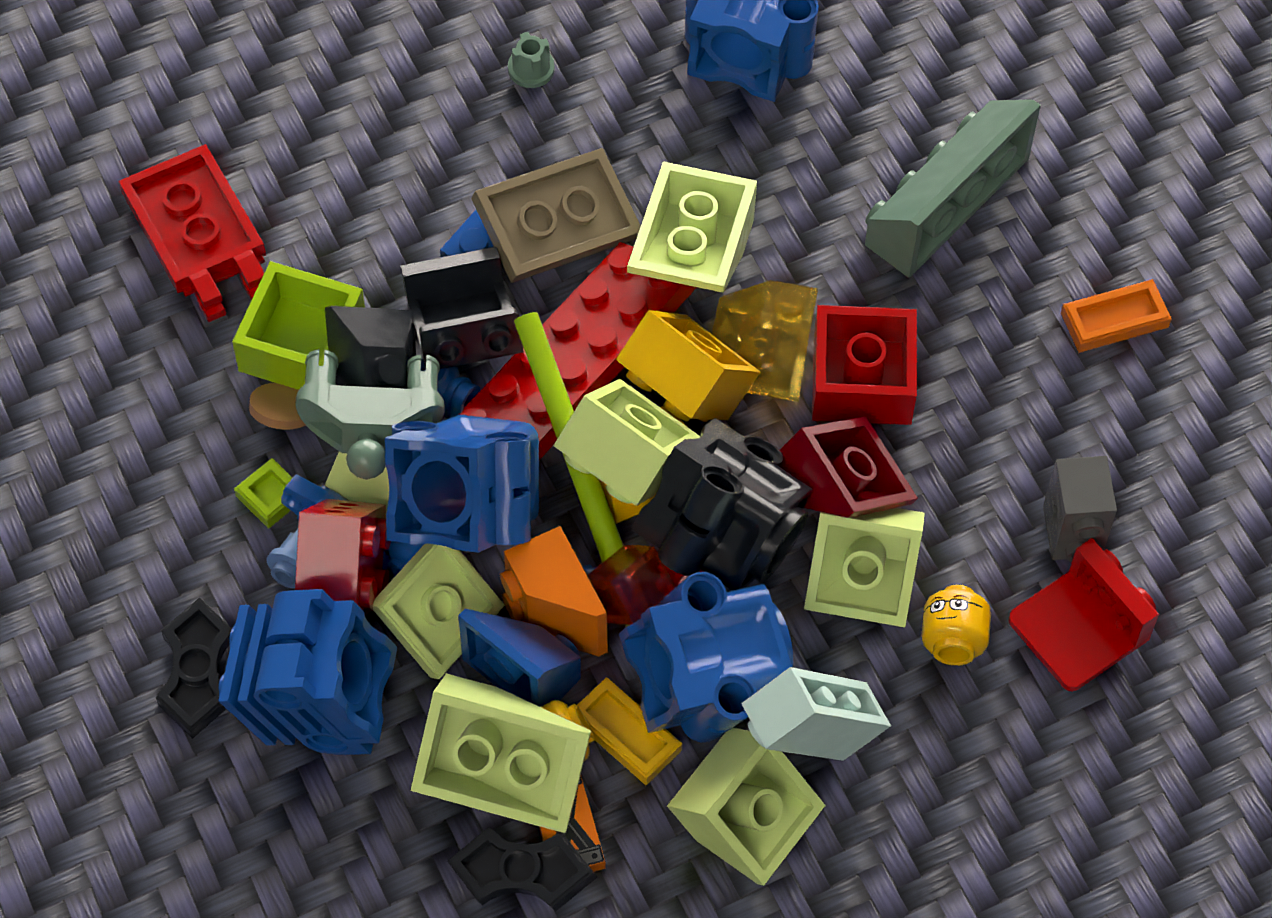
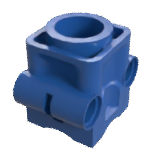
[685,0,819,102]
[385,415,539,553]
[619,572,793,743]

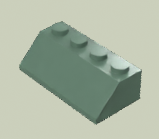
[865,100,1041,278]

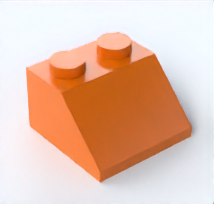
[500,526,608,657]

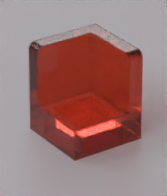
[587,545,676,625]

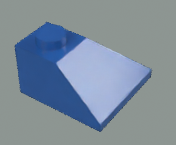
[458,608,581,707]

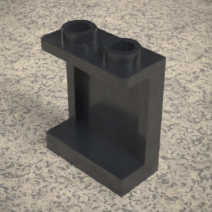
[401,247,524,370]

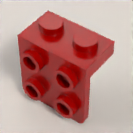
[1008,538,1159,692]

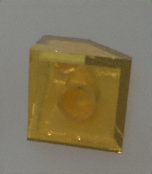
[712,280,818,402]

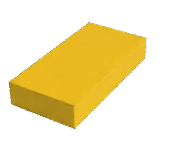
[577,677,682,785]

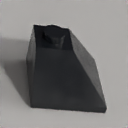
[325,306,416,389]

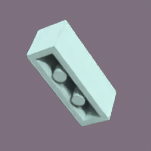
[741,667,891,761]

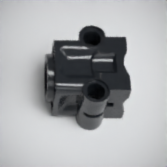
[631,418,813,591]

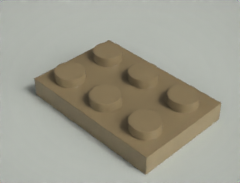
[471,148,641,283]

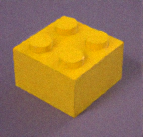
[616,310,760,422]

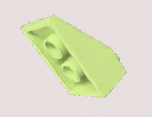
[627,162,757,293]
[410,673,591,833]

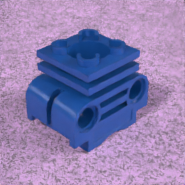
[218,589,397,755]

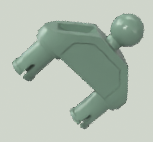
[295,349,445,480]

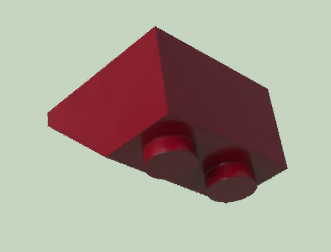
[779,416,918,518]

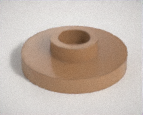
[249,383,305,430]

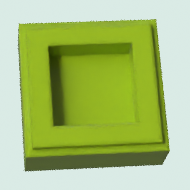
[234,458,292,529]

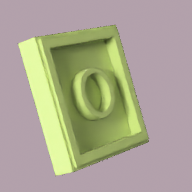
[373,544,505,679]

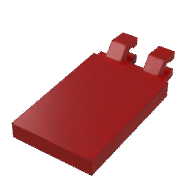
[118,144,266,322]

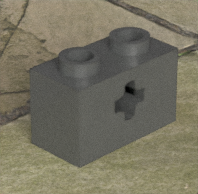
[1043,456,1117,562]

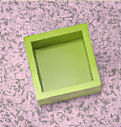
[232,261,365,390]

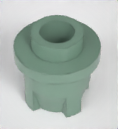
[508,32,555,88]

